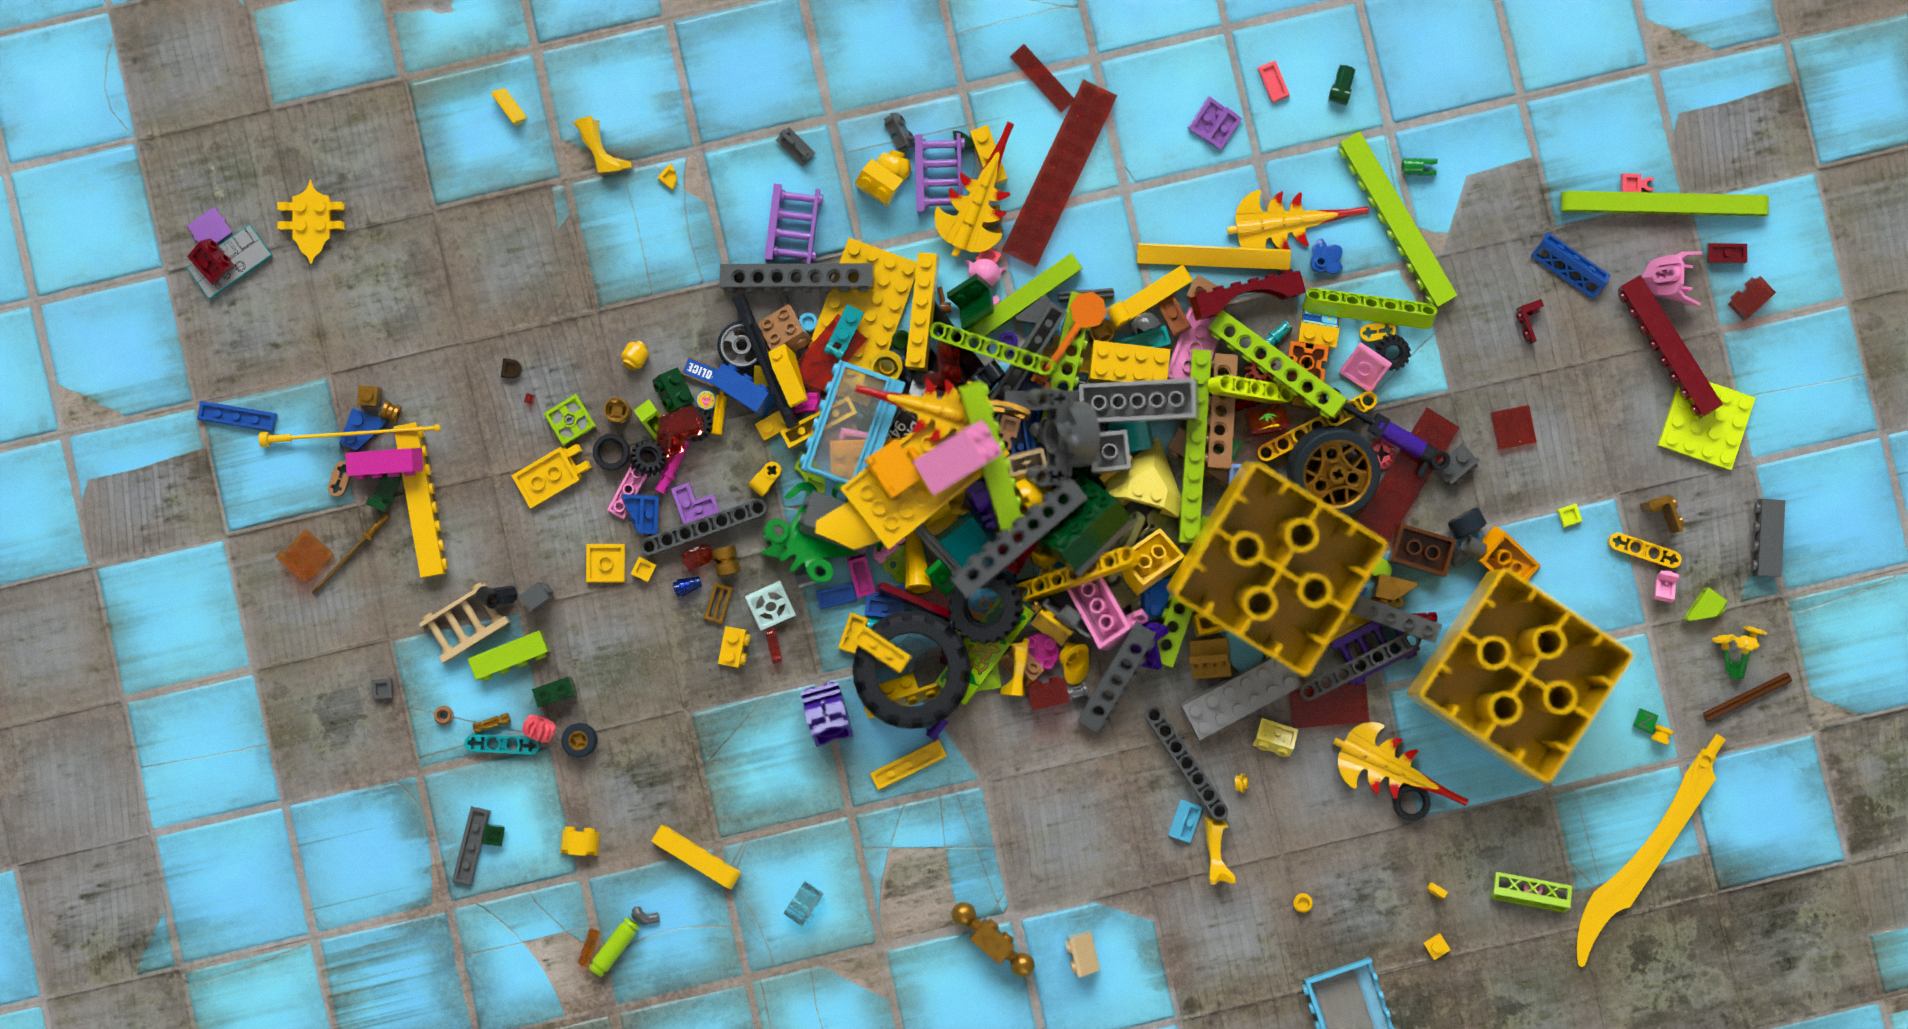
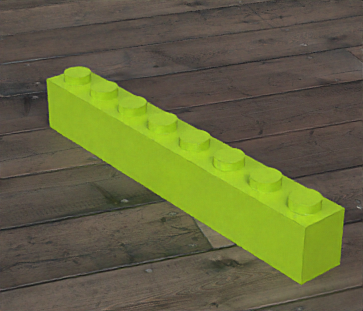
[958,380,1024,535]

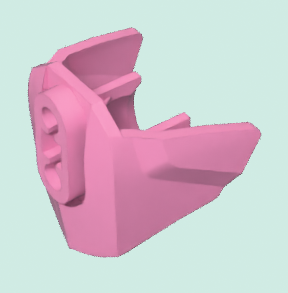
[1642,251,1702,307]

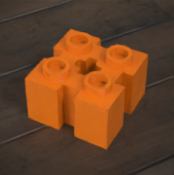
[1287,341,1329,385]

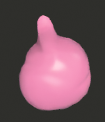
[965,259,1006,288]

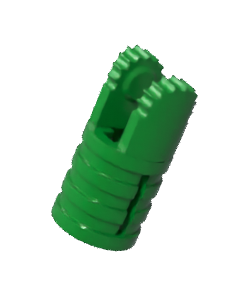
[1401,158,1438,176]

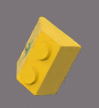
[855,159,903,208]

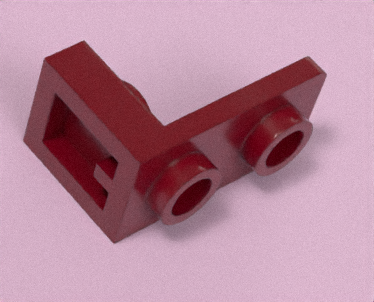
[1516,299,1544,344]

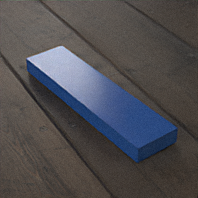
[197,401,277,432]

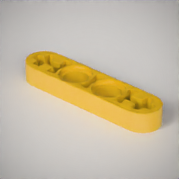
[1608,533,1682,568]

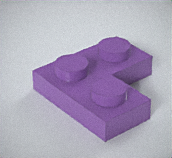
[671,482,720,524]

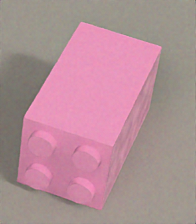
[913,420,1003,495]

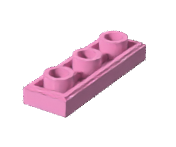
[607,464,647,520]

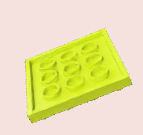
[1657,382,1756,470]

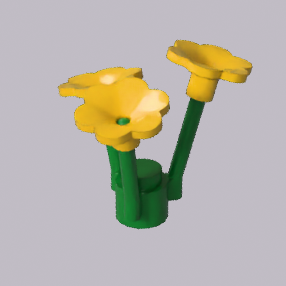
[1712,625,1768,679]

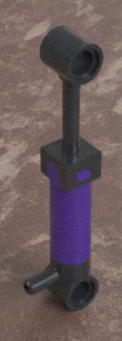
[1320,388,1451,479]

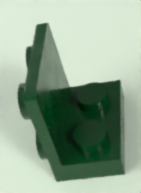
[947,273,994,330]

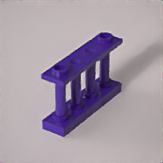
[1329,608,1421,686]

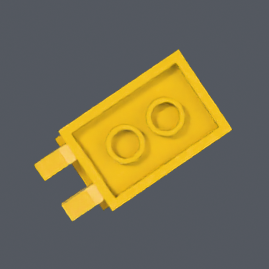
[511,444,592,509]

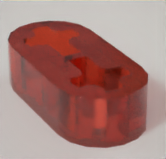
[765,626,782,664]

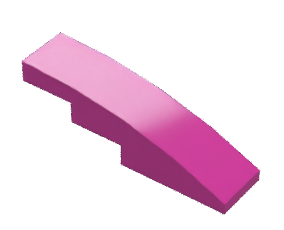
[846,553,876,598]

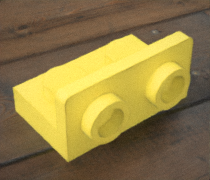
[1253,718,1298,757]

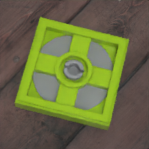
[543,394,597,446]

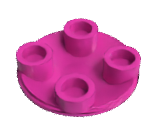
[1027,633,1059,671]

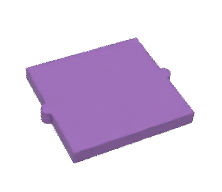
[187,207,233,244]

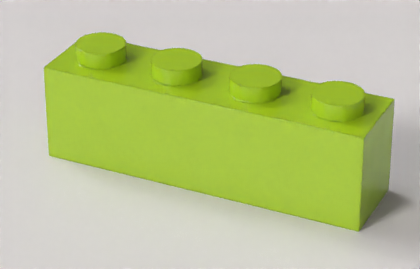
[468,630,550,682]

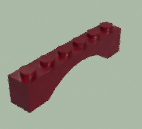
[1190,269,1306,321]

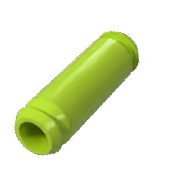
[589,917,639,977]

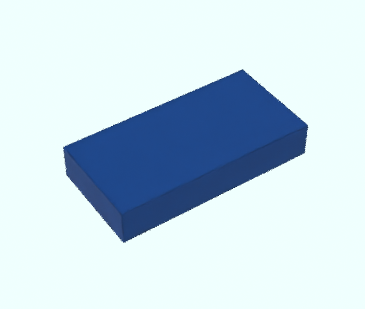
[816,582,858,610]

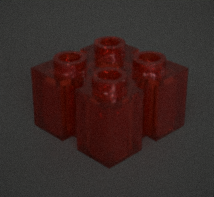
[1027,676,1070,710]

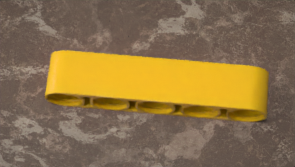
[651,824,742,890]

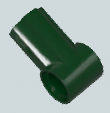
[1328,65,1356,106]

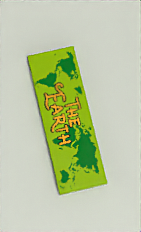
[935,596,1035,705]

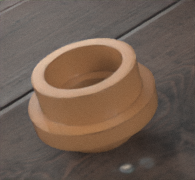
[434,706,453,725]

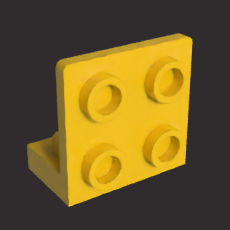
[1031,606,1075,646]
[718,626,751,668]

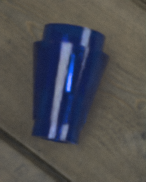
[672,576,702,597]

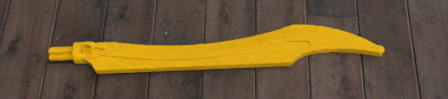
[1577,733,1726,967]

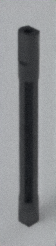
[732,294,799,429]

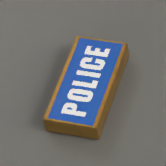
[682,356,718,388]

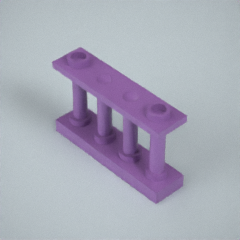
[915,133,966,213]
[764,183,823,264]

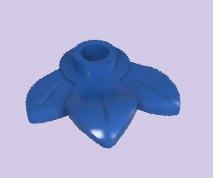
[1310,238,1343,274]

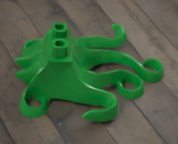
[766,482,882,583]

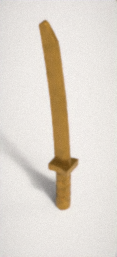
[312,513,390,594]

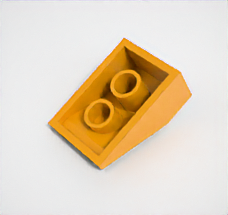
[1474,525,1541,581]

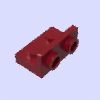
[187,238,235,285]

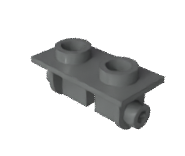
[884,113,915,153]
[776,127,816,167]

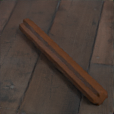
[1703,673,1792,722]

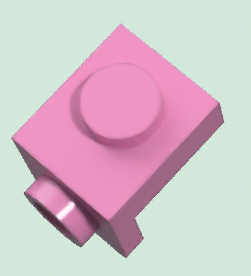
[1654,571,1679,603]

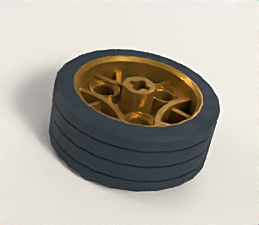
[1287,425,1381,516]

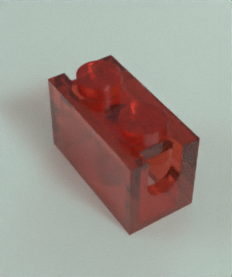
[1728,276,1776,321]

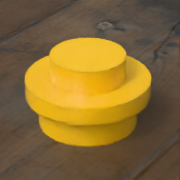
[1293,893,1313,913]

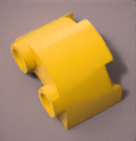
[560,826,600,856]

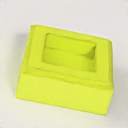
[1557,503,1582,528]

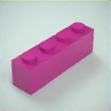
[346,448,423,479]

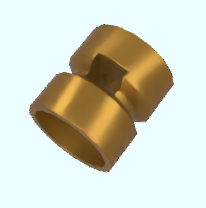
[1089,319,1115,343]
[604,397,632,424]
[711,545,741,577]

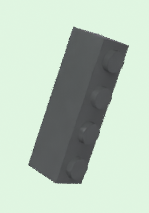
[1751,499,1786,577]

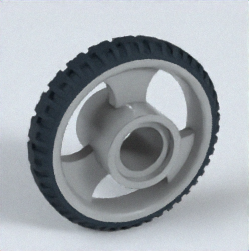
[717,321,767,370]

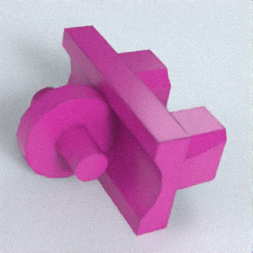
[793,392,821,414]

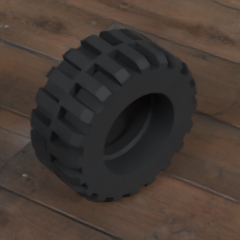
[947,570,1024,644]

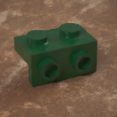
[652,367,695,414]

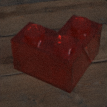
[657,405,703,457]

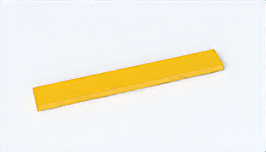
[1137,243,1291,270]

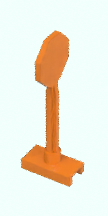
[1029,292,1107,388]

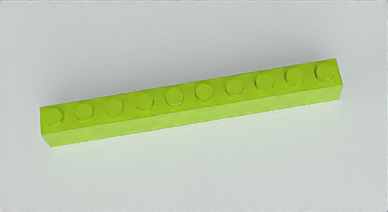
[1338,131,1457,308]
[1178,349,1212,544]

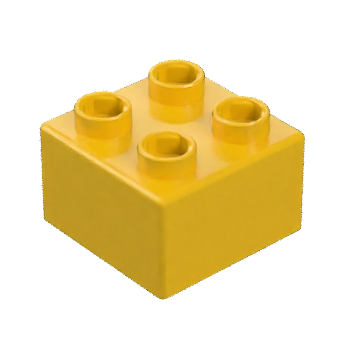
[1167,462,1387,676]
[1407,569,1634,782]

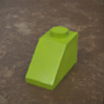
[634,399,675,445]
[1682,587,1727,621]

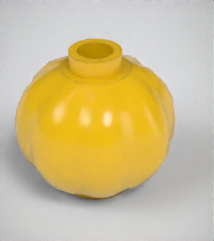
[876,149,911,181]

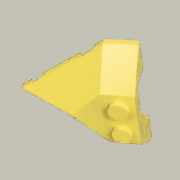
[1106,437,1181,518]

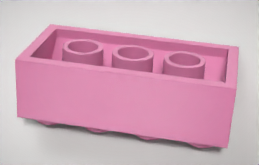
[1067,565,1132,651]

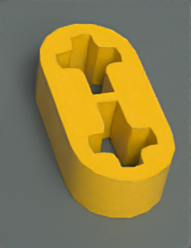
[1359,323,1396,342]

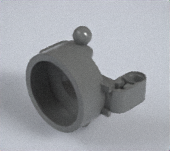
[1026,387,1100,486]

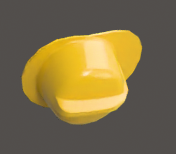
[865,350,903,391]
[1059,642,1089,685]

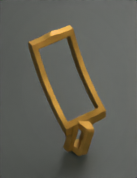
[989,400,1031,421]

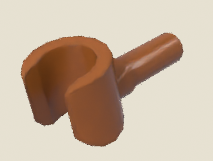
[937,287,951,313]

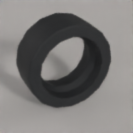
[593,434,630,470]
[1392,784,1431,821]

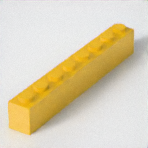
[393,422,448,578]

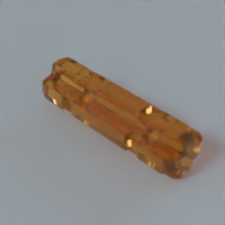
[578,928,599,966]

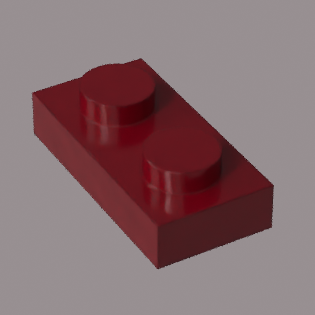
[1707,243,1747,264]

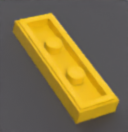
[851,624,911,673]

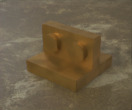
[1189,638,1232,679]

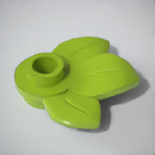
[882,545,906,583]

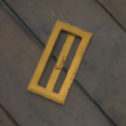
[704,582,733,624]

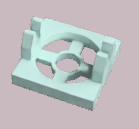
[745,581,796,631]

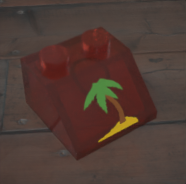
[1245,404,1291,437]

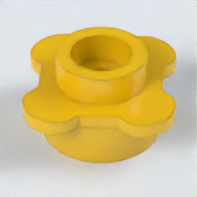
[1235,773,1249,793]

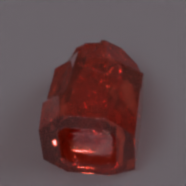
[681,545,713,572]

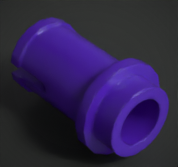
[926,719,949,741]

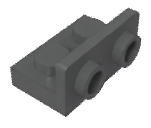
[1434,443,1479,486]

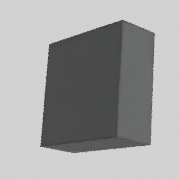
[371,678,393,699]

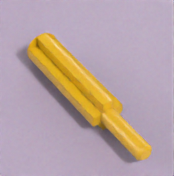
[711,390,727,435]

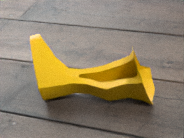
[571,116,632,173]
[1000,638,1030,696]
[1204,817,1236,885]

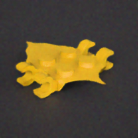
[277,179,345,264]

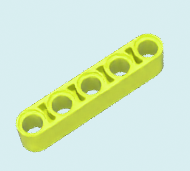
[1208,375,1294,404]

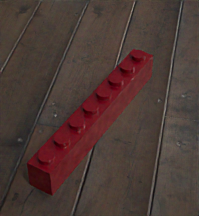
[1618,275,1723,419]

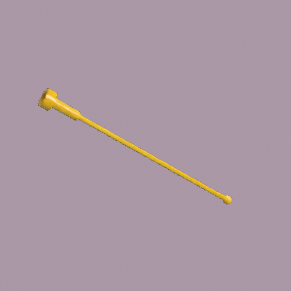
[259,424,441,447]

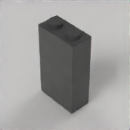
[797,490,869,555]

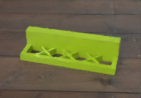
[1490,872,1572,913]

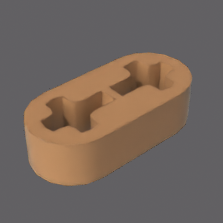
[328,461,352,497]

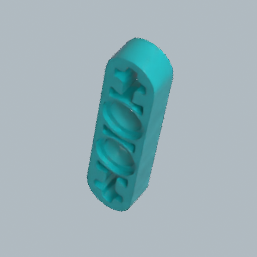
[464,734,541,755]

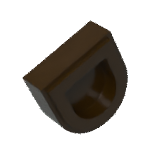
[501,358,522,379]

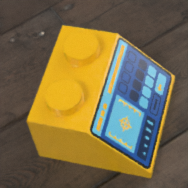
[1296,306,1340,350]

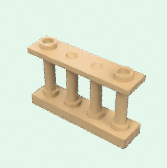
[419,582,511,663]

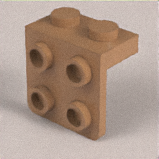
[758,304,813,352]

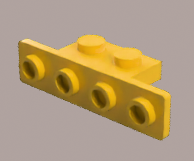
[864,673,940,719]

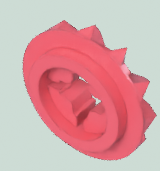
[1370,438,1396,469]

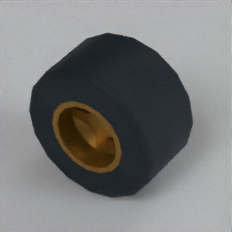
[561,723,598,758]

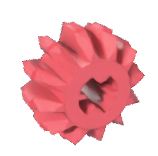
[1244,354,1277,382]
[522,715,556,743]

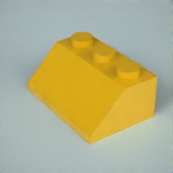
[1121,528,1185,596]

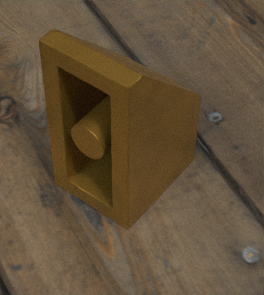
[1371,574,1417,604]

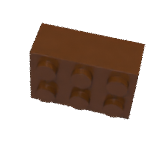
[1387,523,1457,577]

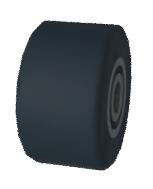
[1448,508,1487,539]

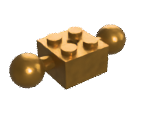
[951,902,1035,978]

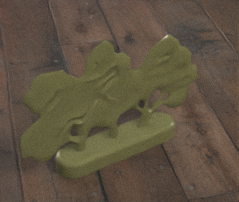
[1104,509,1182,611]

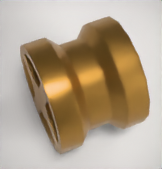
[380,401,402,423]

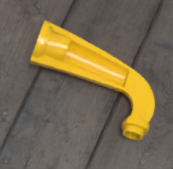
[905,531,933,594]

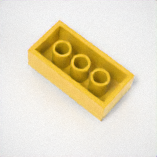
[1088,340,1170,383]

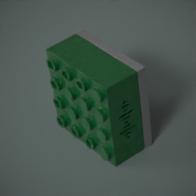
[1028,470,1135,577]

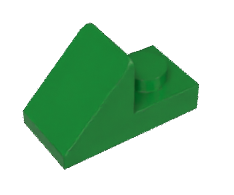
[760,527,790,560]
[924,559,955,596]

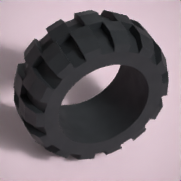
[852,610,971,729]

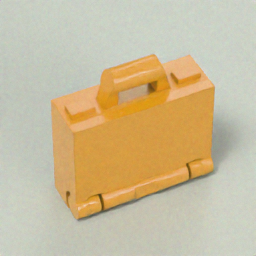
[864,439,921,500]

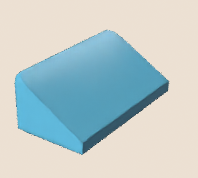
[1168,799,1203,843]

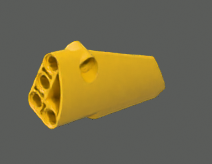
[815,501,952,550]

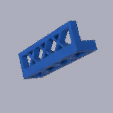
[1531,232,1610,300]

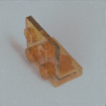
[275,529,334,583]

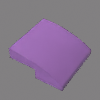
[1187,96,1242,150]

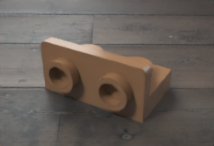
[999,648,1044,688]

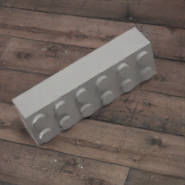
[1079,378,1199,424]
[1179,656,1302,740]

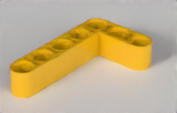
[1106,265,1194,330]

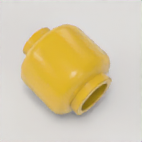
[621,341,649,370]

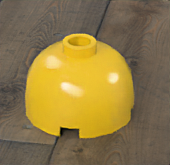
[1014,478,1047,515]

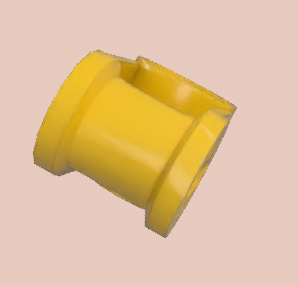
[747,462,782,498]

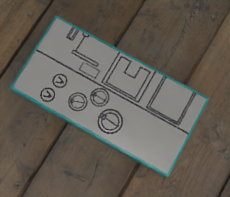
[187,224,273,300]

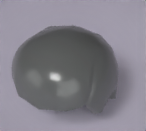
[1130,312,1161,334]

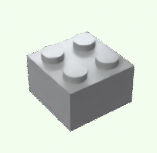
[1090,430,1131,475]

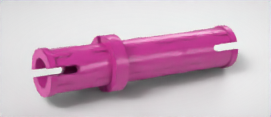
[654,438,691,495]

